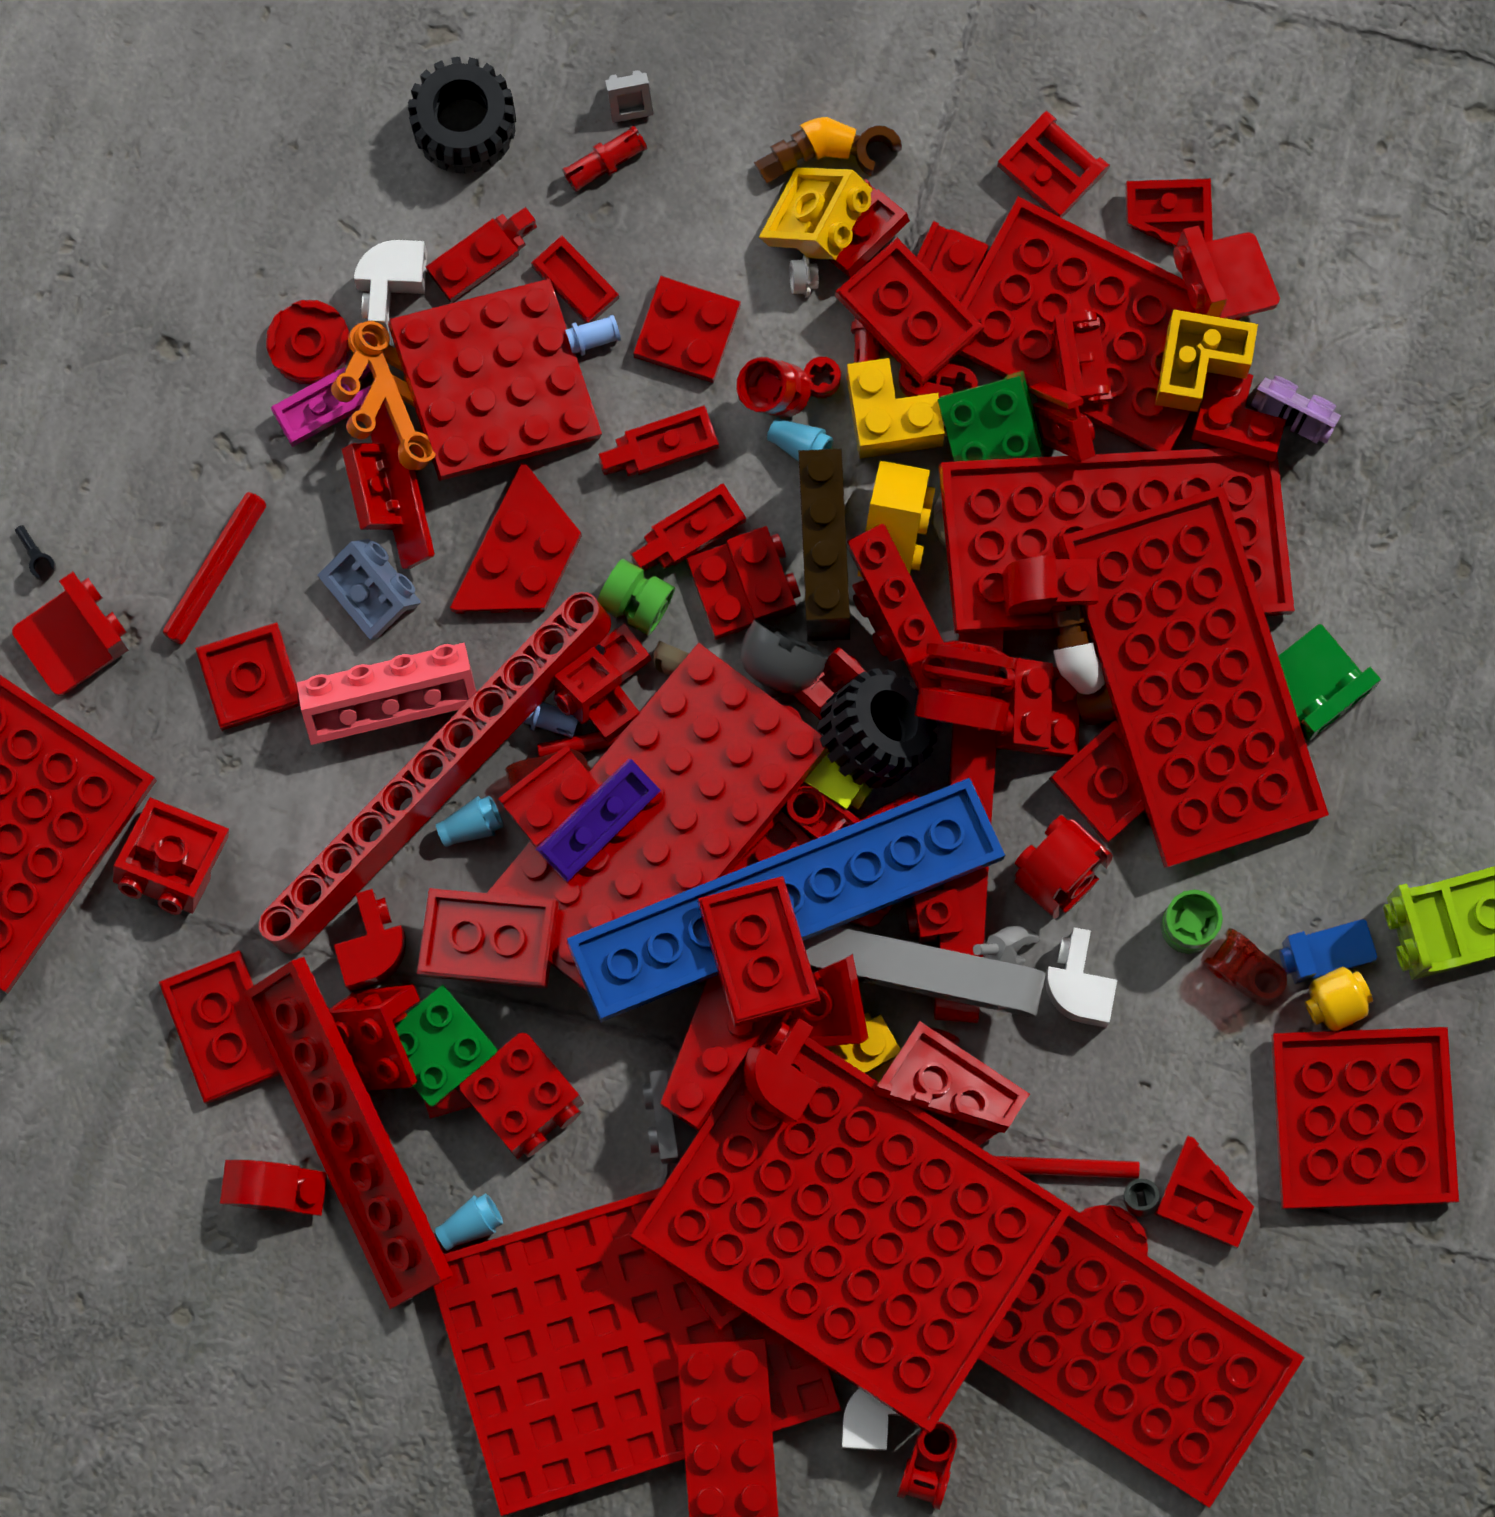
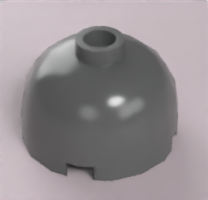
[741,619,828,698]

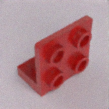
[329,985,420,1091]

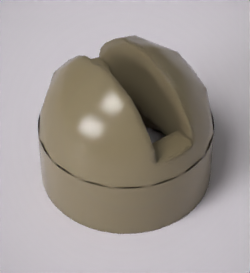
[653,641,689,675]

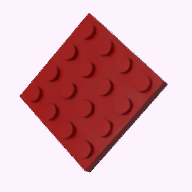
[388,279,602,481]
[1271,1027,1459,1210]

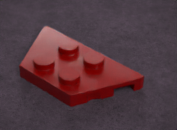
[450,463,582,614]

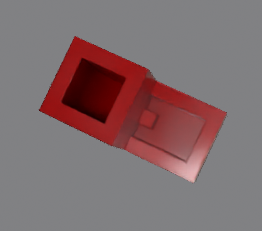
[1003,555,1099,615]
[334,889,406,992]
[744,1018,820,1123]
[220,1160,327,1216]

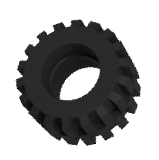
[408,57,516,173]
[818,668,937,789]

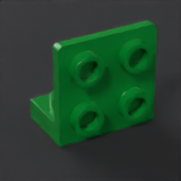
[938,371,1045,461]
[1278,624,1381,742]
[394,984,497,1107]

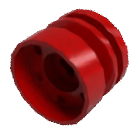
[915,640,1018,731]

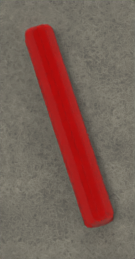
[163,492,266,644]

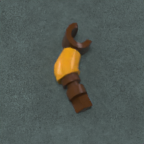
[754,117,902,183]

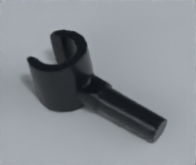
[15,525,56,580]

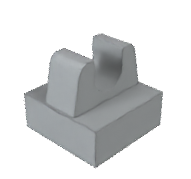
[605,70,654,123]

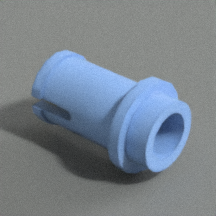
[565,315,621,356]
[523,702,578,738]

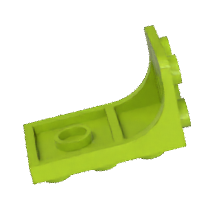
[1383,866,1495,980]

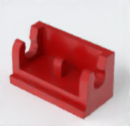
[1052,311,1112,406]

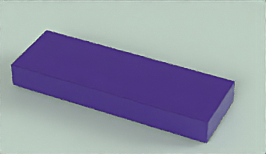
[535,759,661,882]

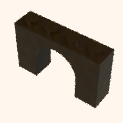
[798,448,850,642]

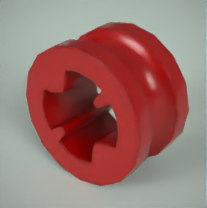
[804,356,841,398]

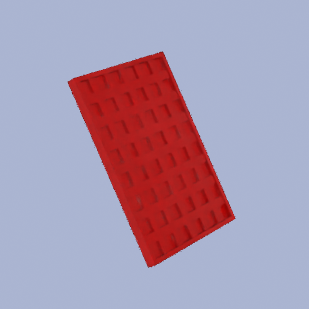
[434,1187,841,1516]

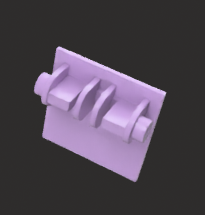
[1250,375,1341,444]

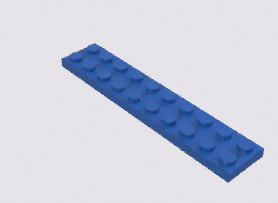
[566,778,1005,1023]

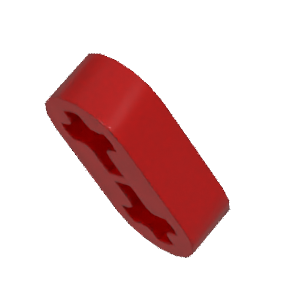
[898,363,978,398]

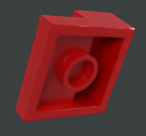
[687,526,801,640]
[994,658,1079,758]
[113,797,229,915]

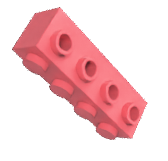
[297,642,477,745]

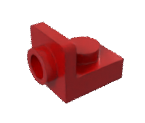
[554,646,622,724]

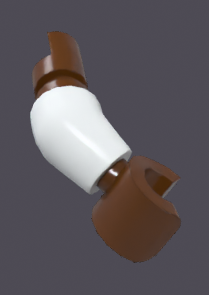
[1051,605,1117,725]

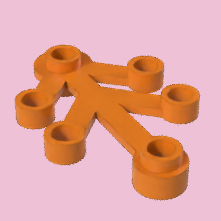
[331,321,435,470]

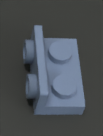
[317,539,421,640]

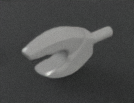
[973,926,1040,965]

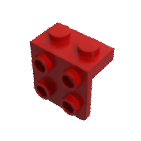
[1173,225,1280,319]
[12,571,129,696]
[460,1033,584,1159]

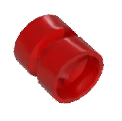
[736,357,811,418]

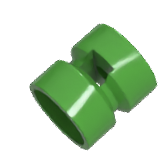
[597,559,675,636]
[1161,889,1223,954]

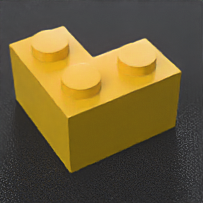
[1155,310,1258,412]
[846,358,945,459]
[857,461,936,577]

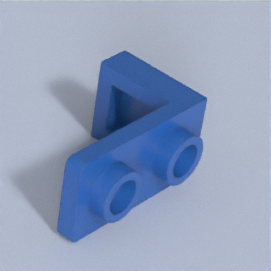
[1279,919,1377,984]

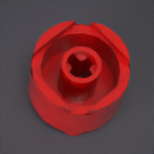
[1015,815,1113,919]

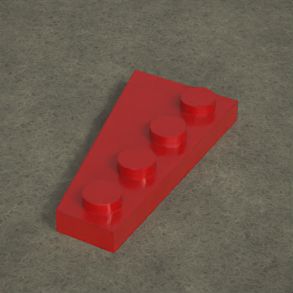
[660,975,778,1131]

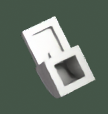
[354,240,427,333]
[1045,927,1117,1028]
[842,1388,901,1451]

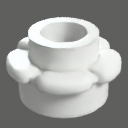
[789,255,819,298]

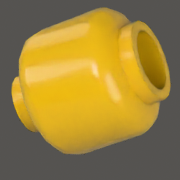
[1304,967,1373,1031]

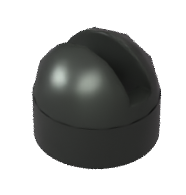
[1124,1179,1159,1217]

